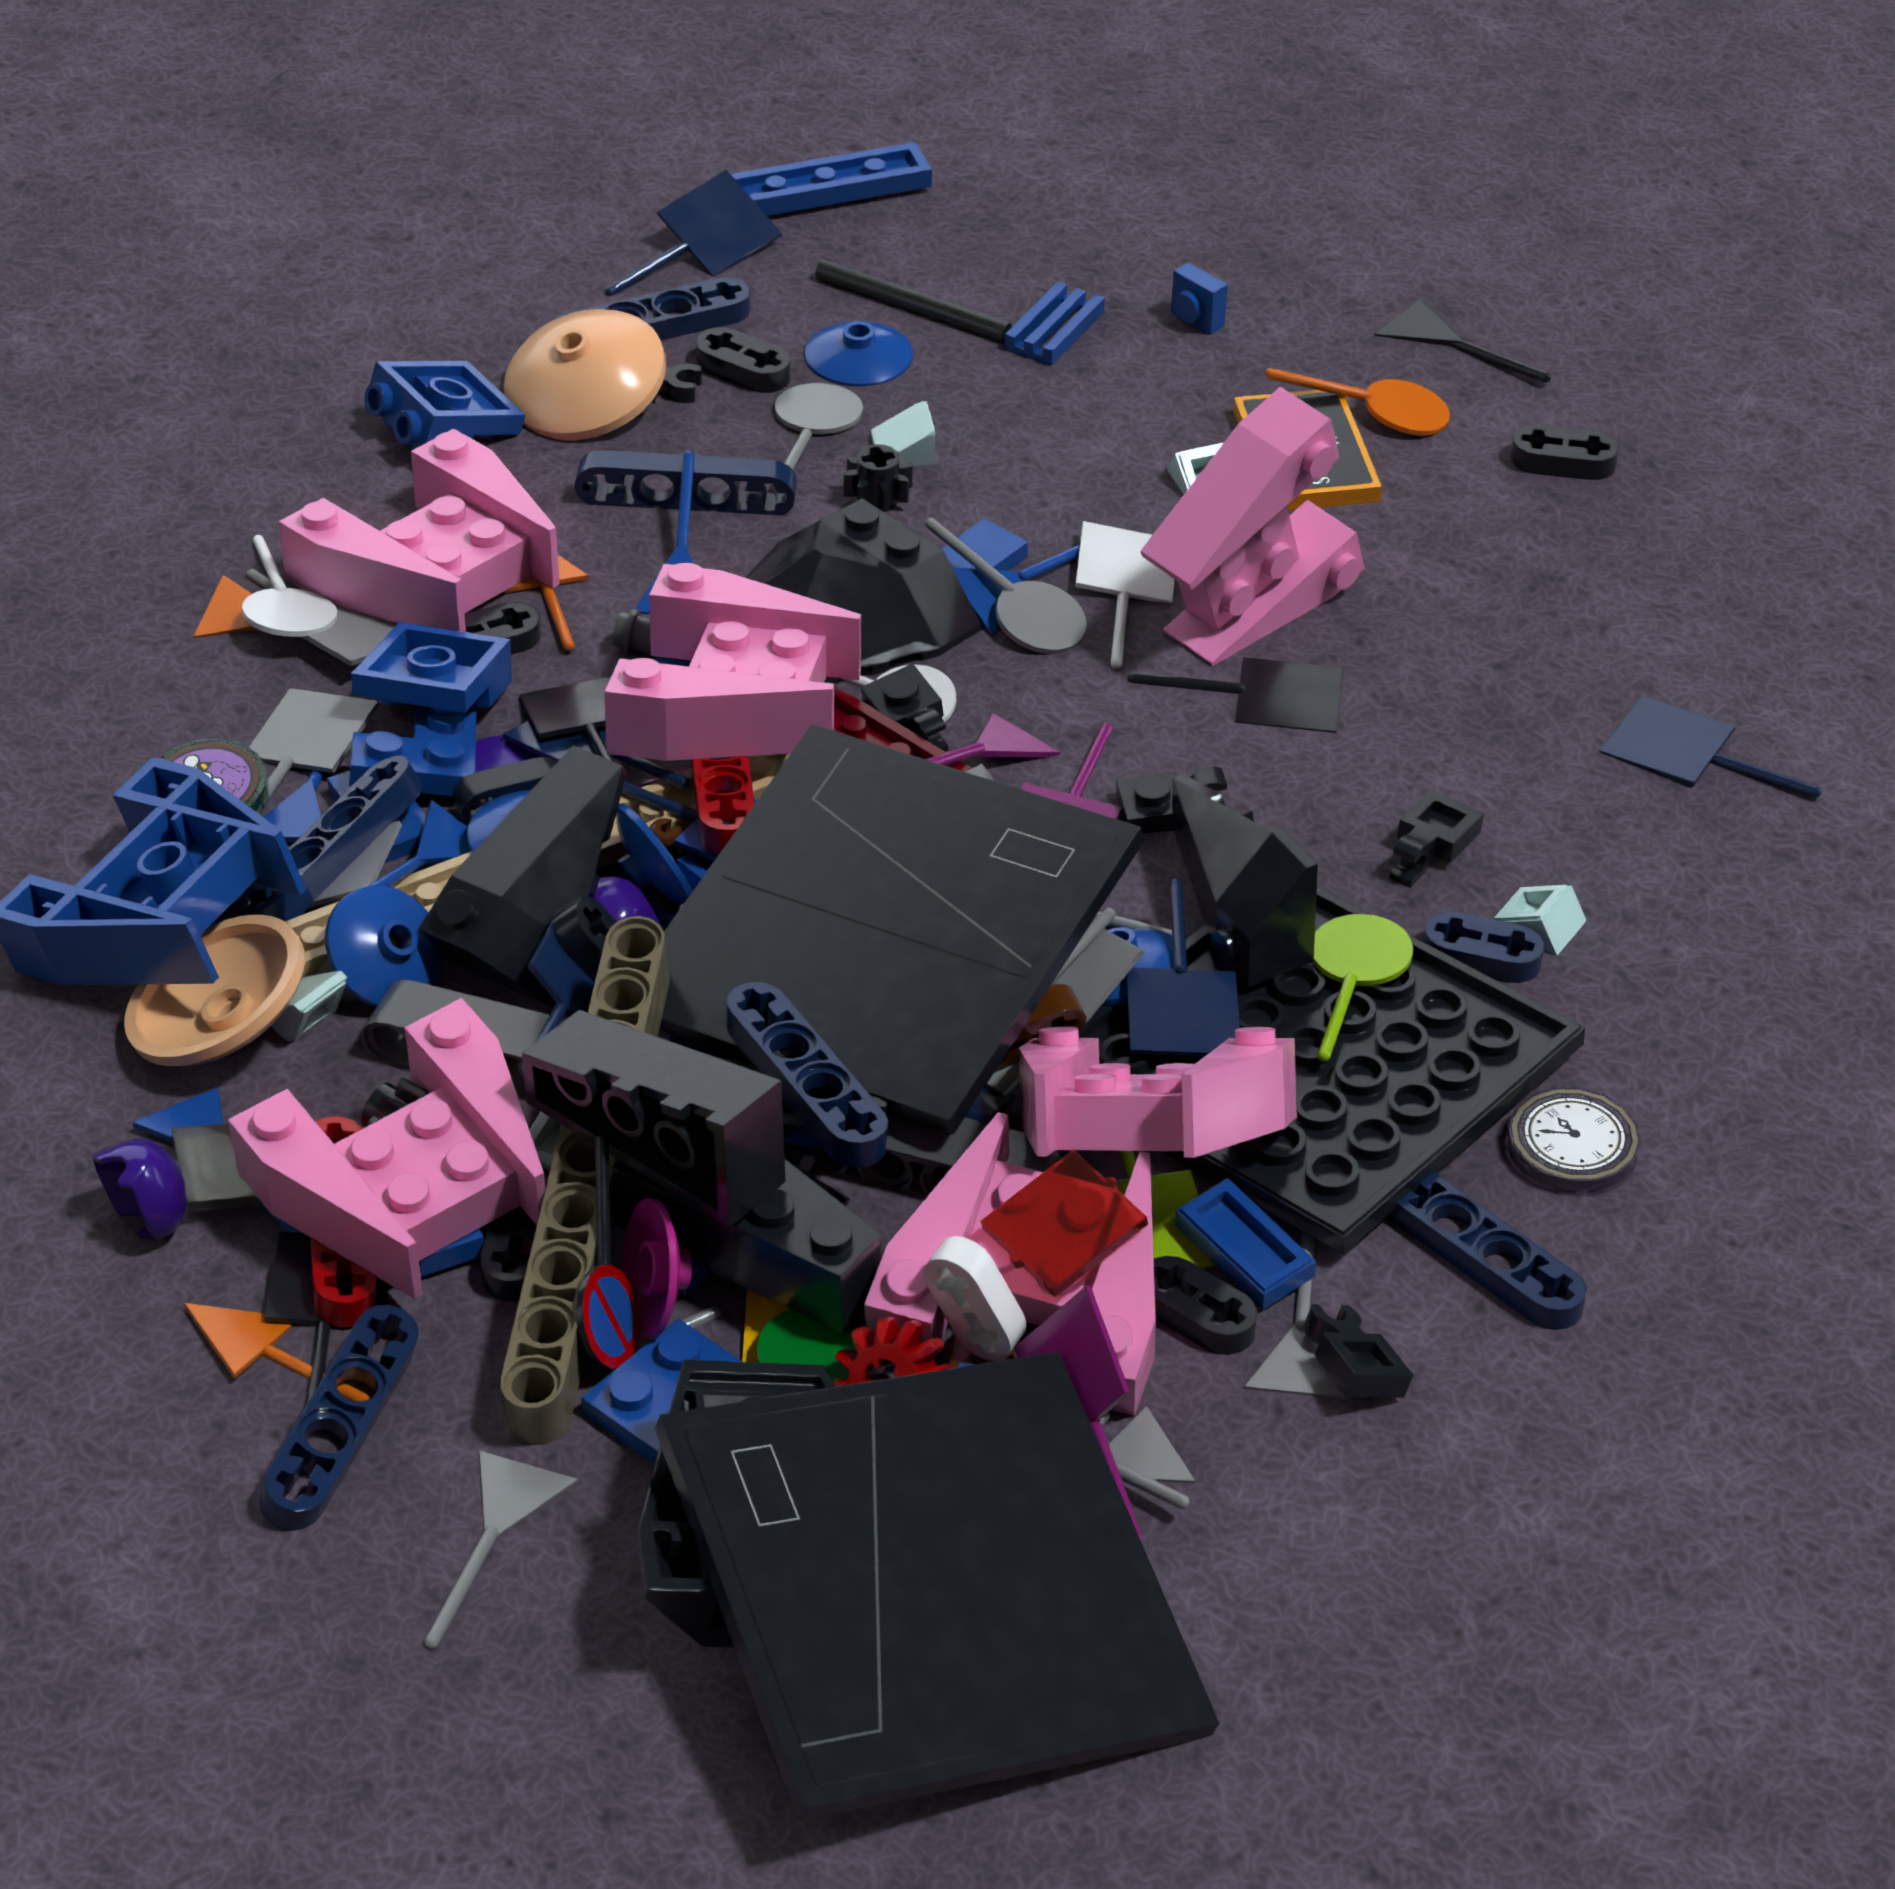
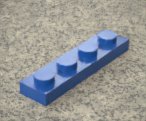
[731,142,932,216]

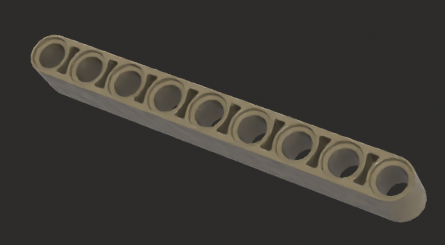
[501,916,670,1445]

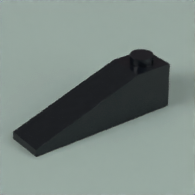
[419,746,627,1006]
[1172,774,1318,987]

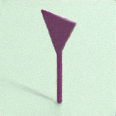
[925,713,1061,766]

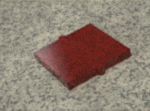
[980,1150,1148,1297]

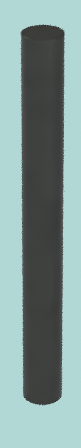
[815,260,1012,343]

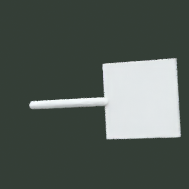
[1075,521,1174,669]

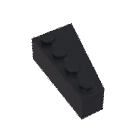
[522,1010,786,1227]
[612,1159,881,1335]

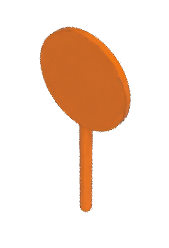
[1265,368,1450,436]

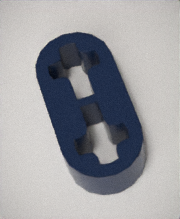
[1423,911,1544,983]

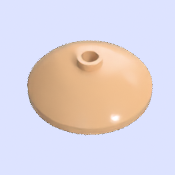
[504,309,666,441]
[124,915,305,1066]

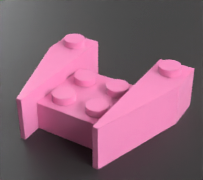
[1140,387,1365,666]
[279,429,560,632]
[604,563,861,761]
[228,998,546,1299]
[1019,1027,1297,1158]
[864,1112,1156,1416]

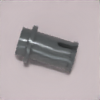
[612,608,651,655]

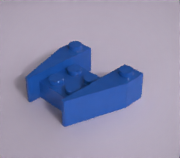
[0,757,306,985]

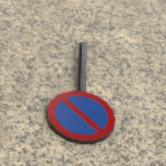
[576,1135,640,1370]

